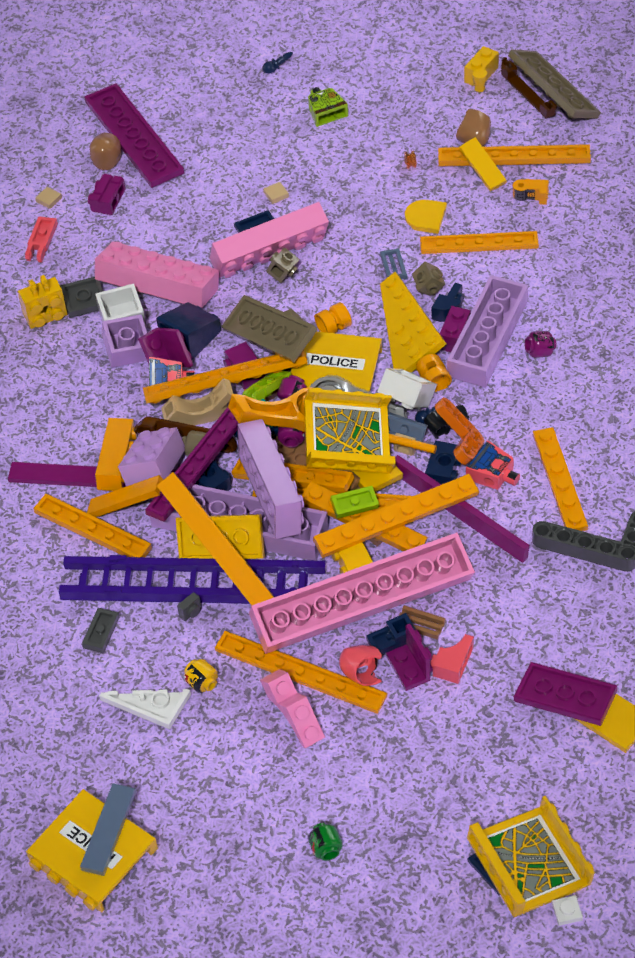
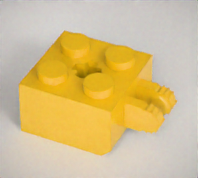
[17,275,68,329]

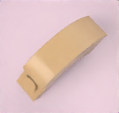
[161,378,233,425]

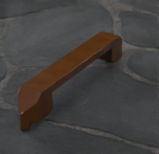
[501,57,557,118]
[133,416,237,453]

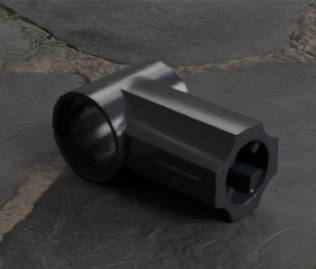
[424,405,469,439]

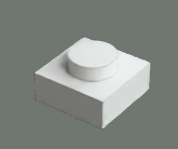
[552,895,583,926]

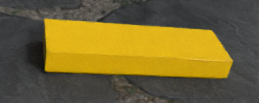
[459,137,507,192]

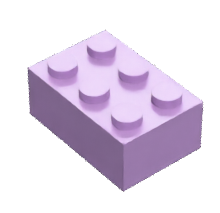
[118,427,185,486]

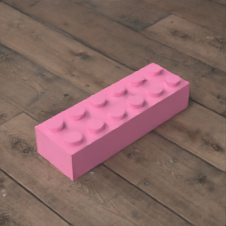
[209,202,329,278]
[95,241,219,308]

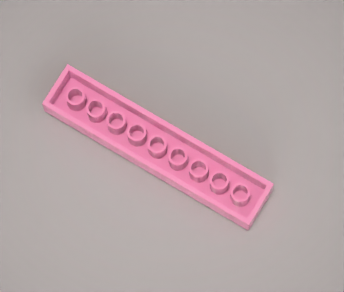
[249,532,475,654]

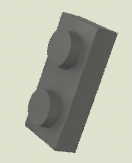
[82,608,120,653]

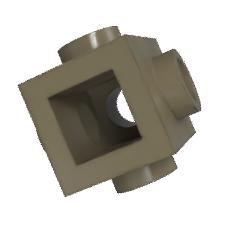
[266,247,300,283]
[412,262,445,296]

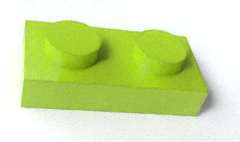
[330,486,379,519]

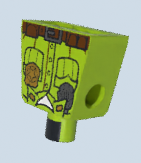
[308,87,348,127]

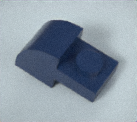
[431,282,464,322]
[366,613,416,655]

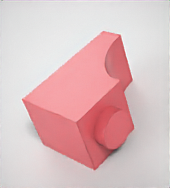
[430,634,474,684]

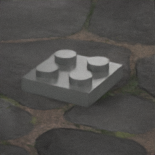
[60,276,103,318]

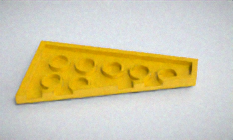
[380,272,447,373]

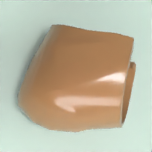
[456,109,491,147]
[89,132,122,170]

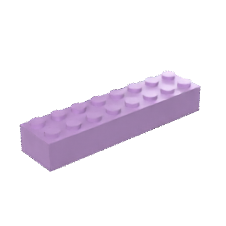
[150,484,329,561]

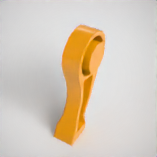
[228,387,313,432]

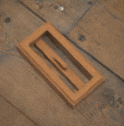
[399,605,446,640]

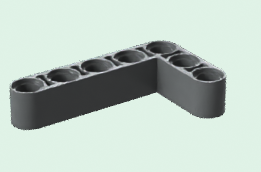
[532,511,635,572]

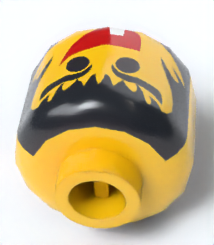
[184,659,218,693]

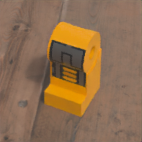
[513,179,549,205]

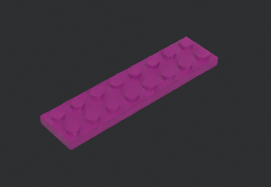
[84,83,184,188]

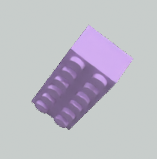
[447,275,528,388]
[238,419,304,539]

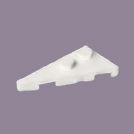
[99,689,191,729]

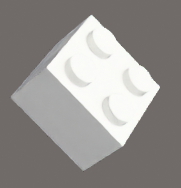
[95,284,146,327]
[377,368,437,410]

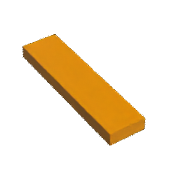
[87,475,163,517]

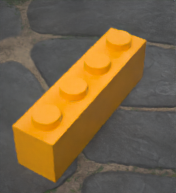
[95,418,138,491]

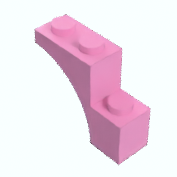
[260,669,325,748]

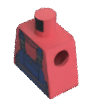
[149,357,194,386]
[466,440,520,490]

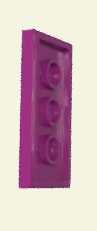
[514,662,618,726]

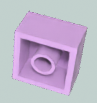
[102,314,147,368]

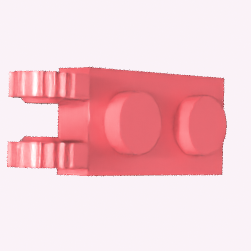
[25,216,58,262]

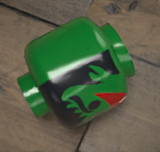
[308,823,343,861]

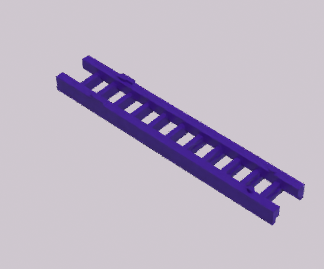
[59,555,326,604]

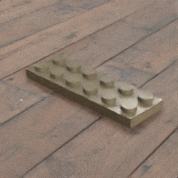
[508,49,601,119]
[221,295,318,363]

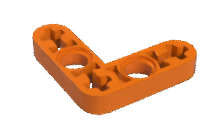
[435,397,484,465]

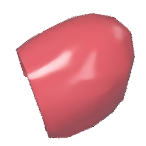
[339,645,382,686]

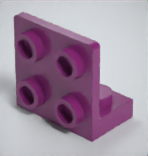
[138,328,193,368]
[386,624,432,691]

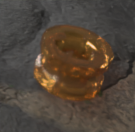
[404,151,417,169]

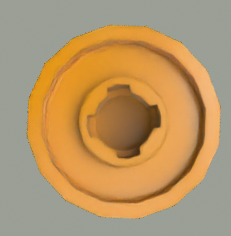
[314,302,352,333]
[416,354,452,392]

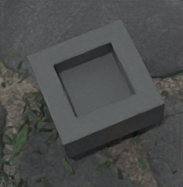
[177,592,201,621]

